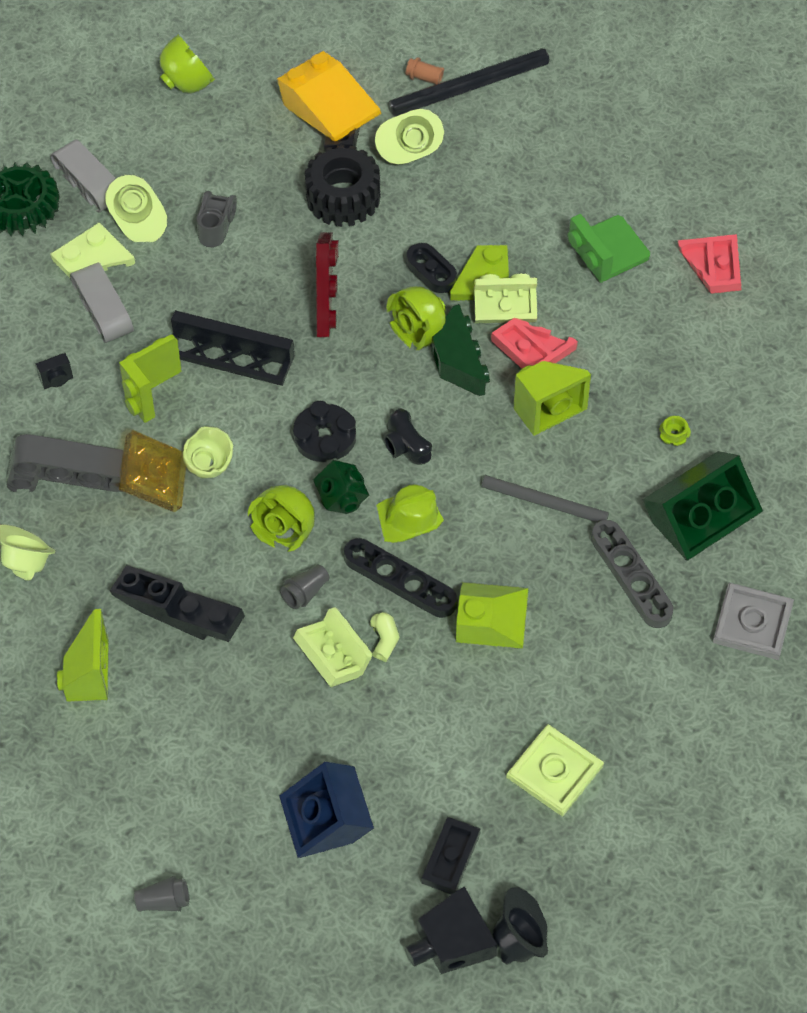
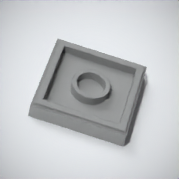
[713,582,794,660]

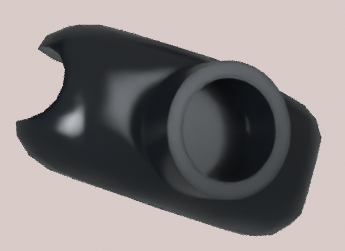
[384,408,432,465]

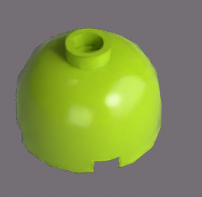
[160,35,215,94]
[386,286,446,350]
[248,485,315,552]

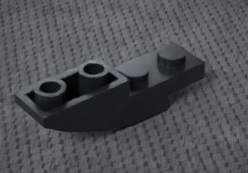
[110,565,245,642]

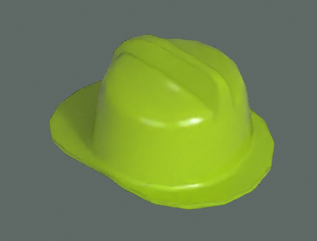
[376,485,444,543]

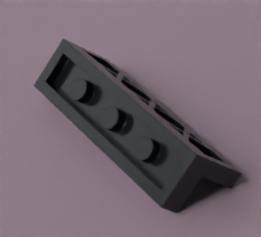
[171,310,295,386]

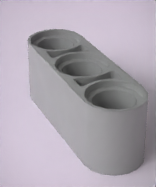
[50,139,116,213]
[70,262,134,343]

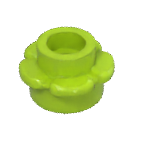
[659,416,691,446]

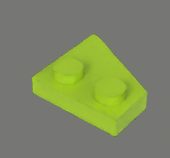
[450,245,509,301]

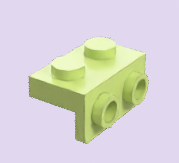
[474,274,537,323]
[293,607,372,687]

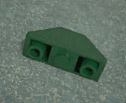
[432,304,490,396]

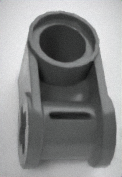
[197,190,237,248]

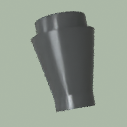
[280,564,330,609]
[134,876,190,912]

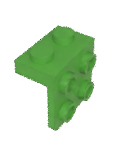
[568,213,650,283]

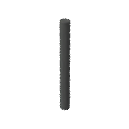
[482,475,609,523]

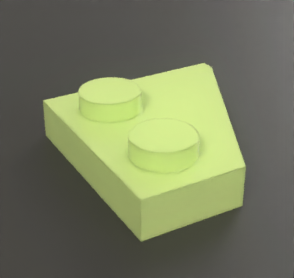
[51,223,135,278]

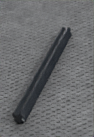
[389,48,549,116]

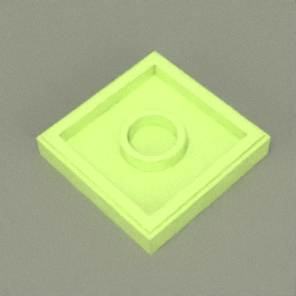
[506,724,604,817]

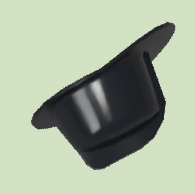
[493,887,548,964]

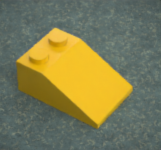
[277,51,381,141]

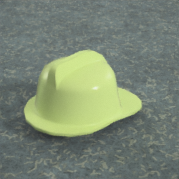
[375,109,444,165]
[106,175,167,242]
[0,525,56,581]

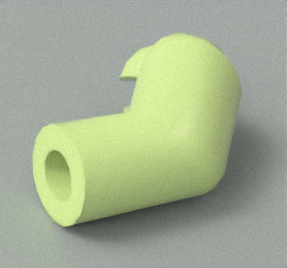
[370,612,400,662]

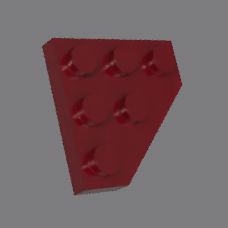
[316,232,339,337]

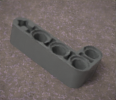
[7,434,140,492]

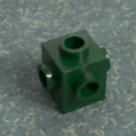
[313,460,369,514]

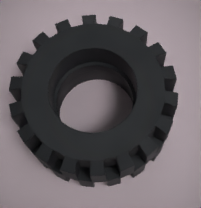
[305,145,381,227]

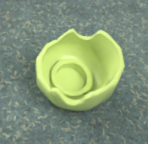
[182,427,233,478]

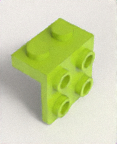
[119,335,181,423]

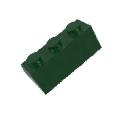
[642,451,763,561]

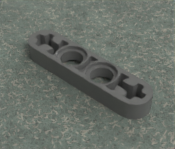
[592,520,673,628]

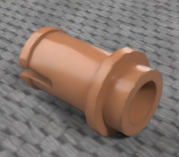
[406,57,444,85]

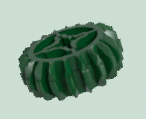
[0,162,60,236]

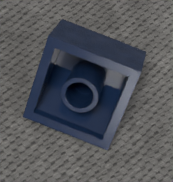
[279,762,374,858]

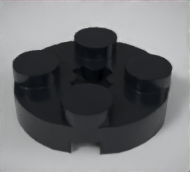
[293,401,356,462]

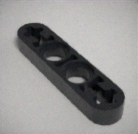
[344,538,457,618]

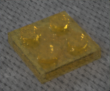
[119,430,186,512]

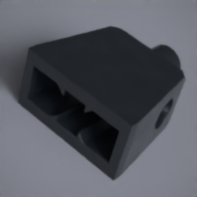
[405,886,497,974]

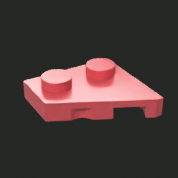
[678,234,742,294]
[491,318,578,369]

